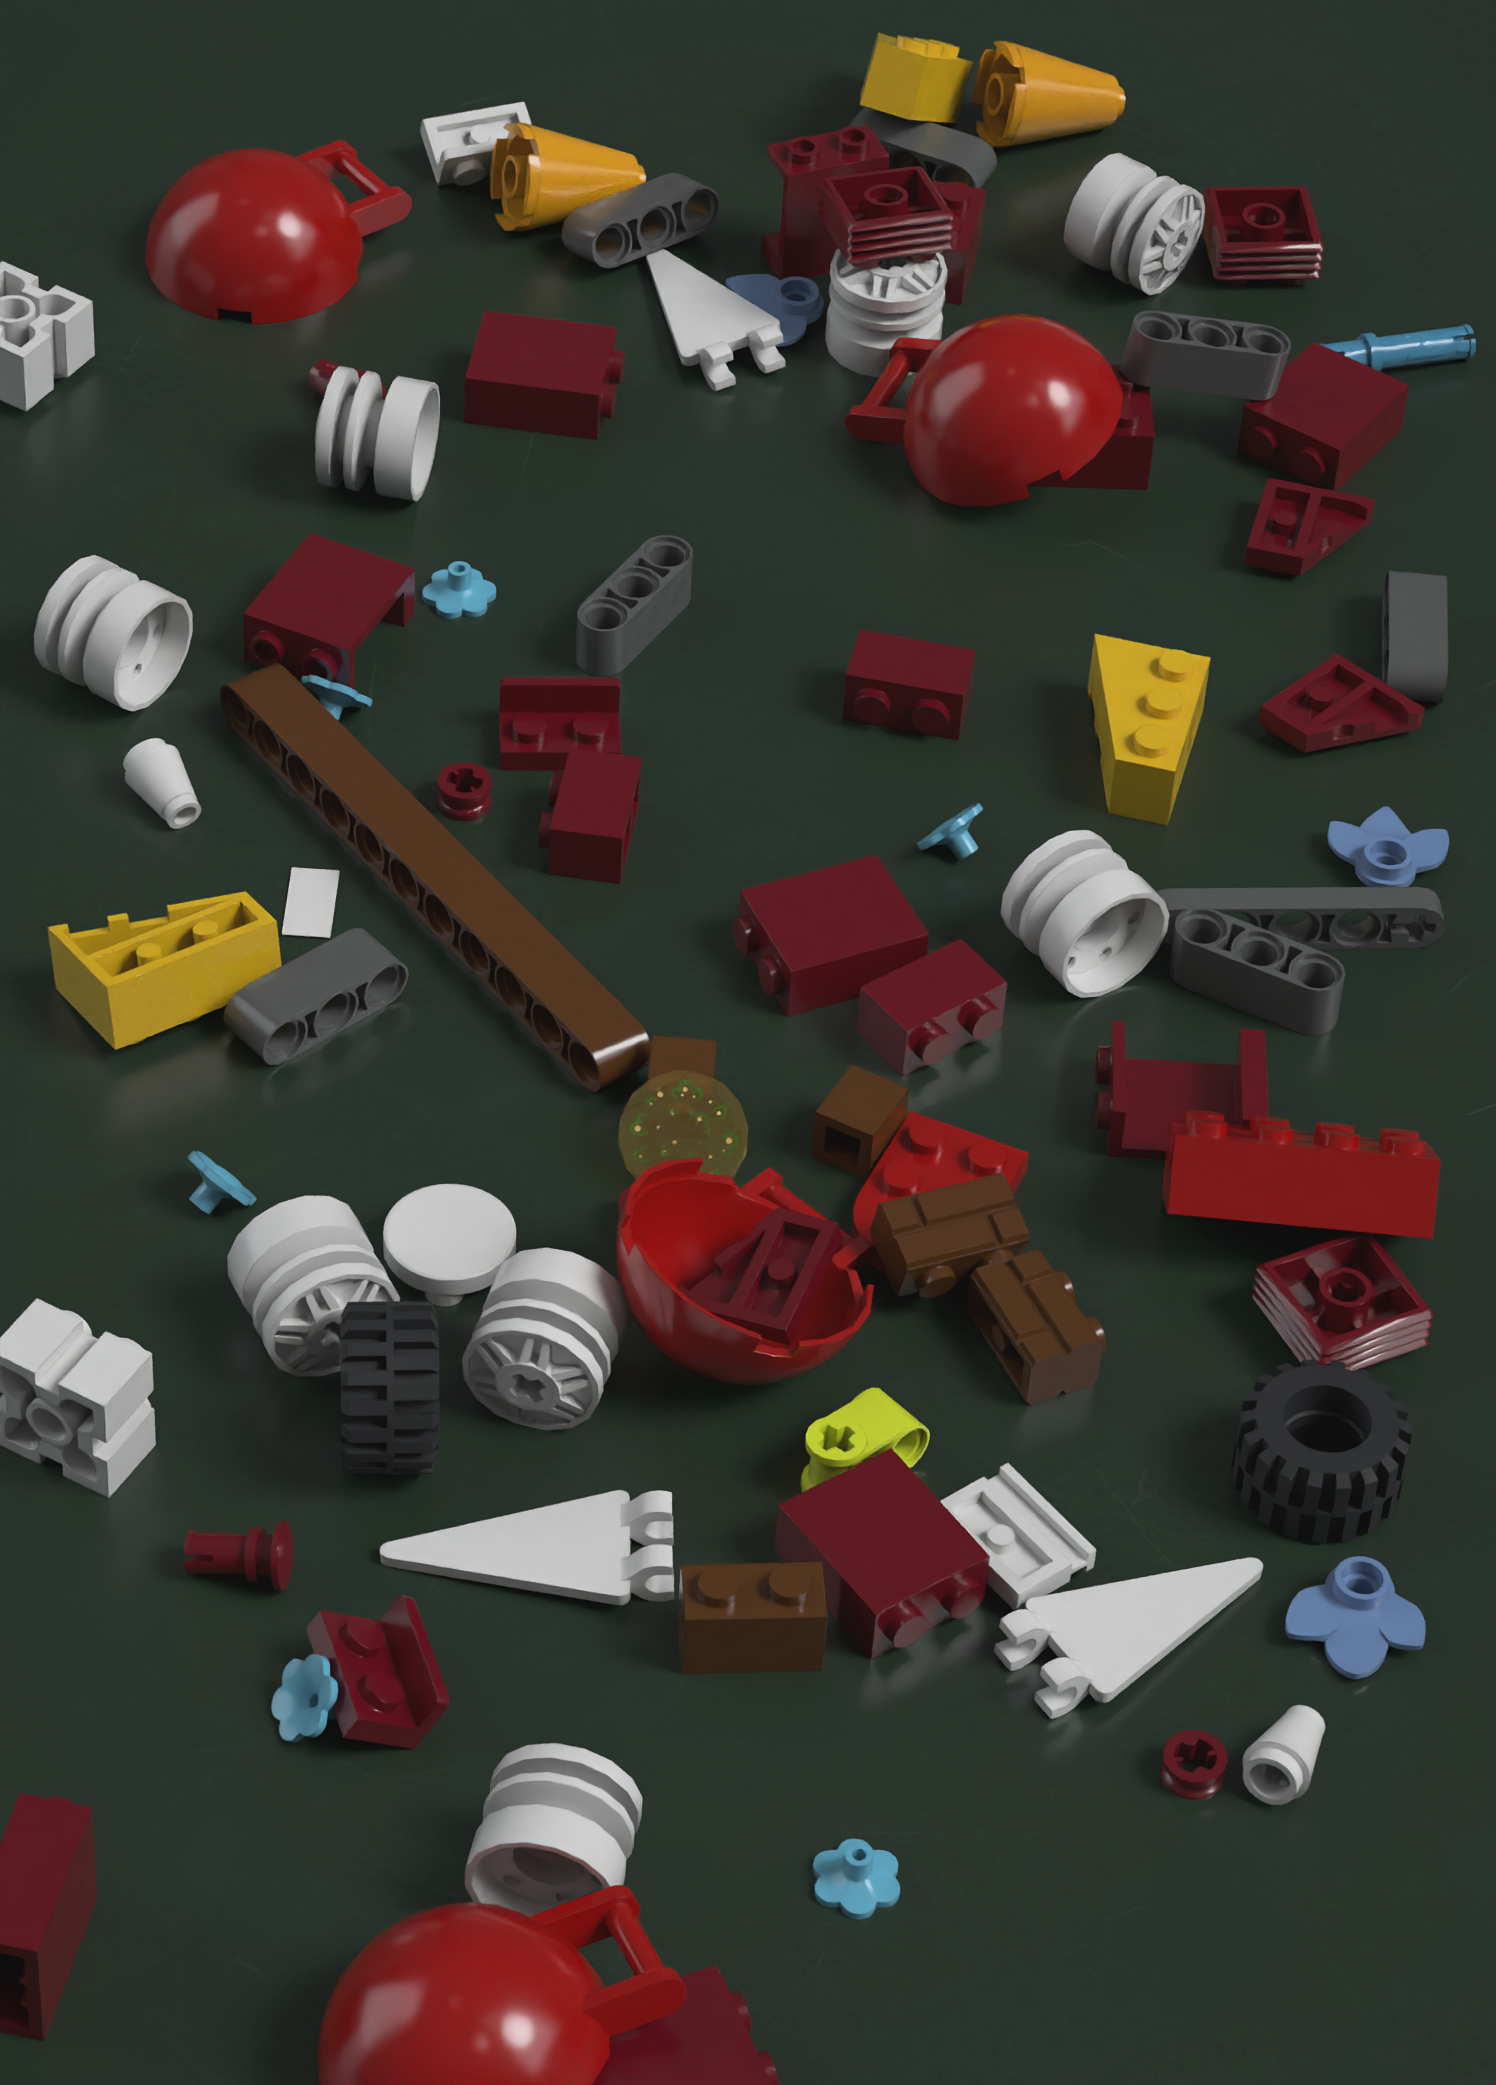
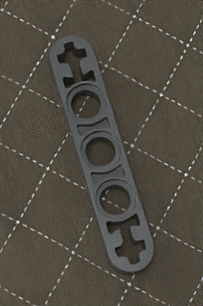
[1156,887,1445,950]

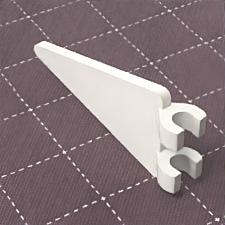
[645,249,786,391]
[380,1490,674,1605]
[994,1557,1263,1719]

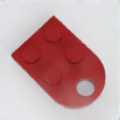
[852,1111,1029,1274]

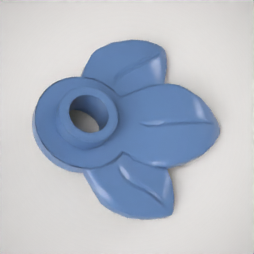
[726,274,824,347]
[1327,806,1449,887]
[1285,1556,1426,1679]

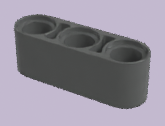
[848,107,997,188]
[562,173,721,269]
[1119,311,1291,400]
[576,535,693,676]
[1382,570,1448,703]
[1168,907,1345,1036]
[223,928,409,1065]

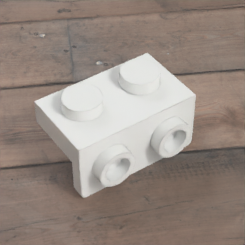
[420,102,532,186]

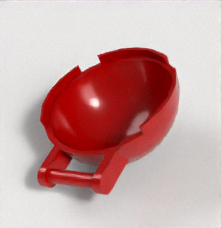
[145,140,412,324]
[844,314,1123,507]
[616,1157,875,1386]
[317,1885,687,2085]

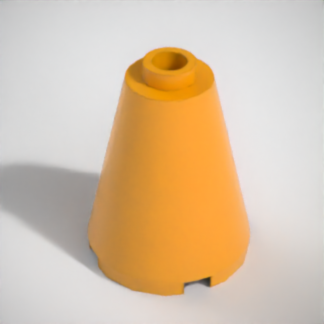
[973,41,1125,148]
[490,122,646,232]

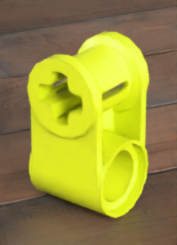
[801,1388,930,1492]

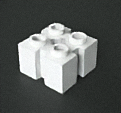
[0,261,95,412]
[0,1298,156,1498]

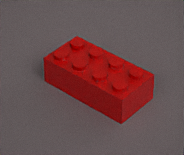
[1162,1110,1441,1239]

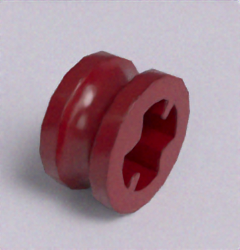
[437,762,492,821]
[1160,1730,1228,1800]

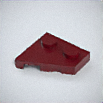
[1244,478,1375,576]
[1258,653,1425,753]
[677,1208,843,1346]

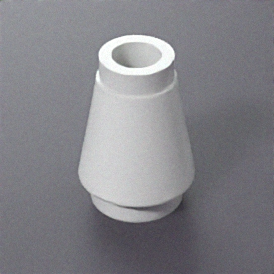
[123,738,201,829]
[1242,1705,1325,1805]

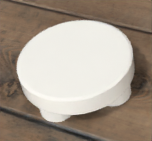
[383,1184,516,1306]

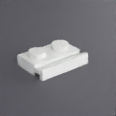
[940,1463,1096,1611]

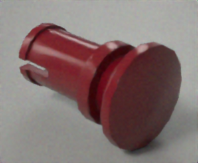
[184,1521,294,1591]

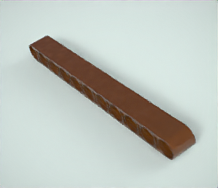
[220,663,651,1092]

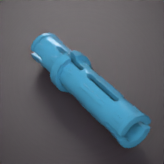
[1320,324,1476,371]

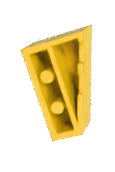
[860,33,974,123]
[1088,634,1211,825]
[47,891,282,1050]

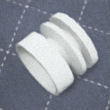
[1064,153,1205,295]
[825,248,948,378]
[315,366,440,502]
[34,555,193,712]
[1001,830,1169,998]
[227,1196,400,1376]
[462,1248,630,1431]
[465,1743,643,1916]

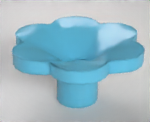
[422,561,496,619]
[300,675,373,720]
[917,803,983,861]
[188,1151,257,1214]
[271,1654,338,1743]
[813,1838,900,1920]

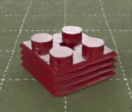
[818,166,954,269]
[1202,186,1324,286]
[1252,1232,1434,1371]

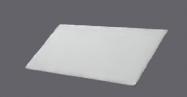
[282,867,340,938]

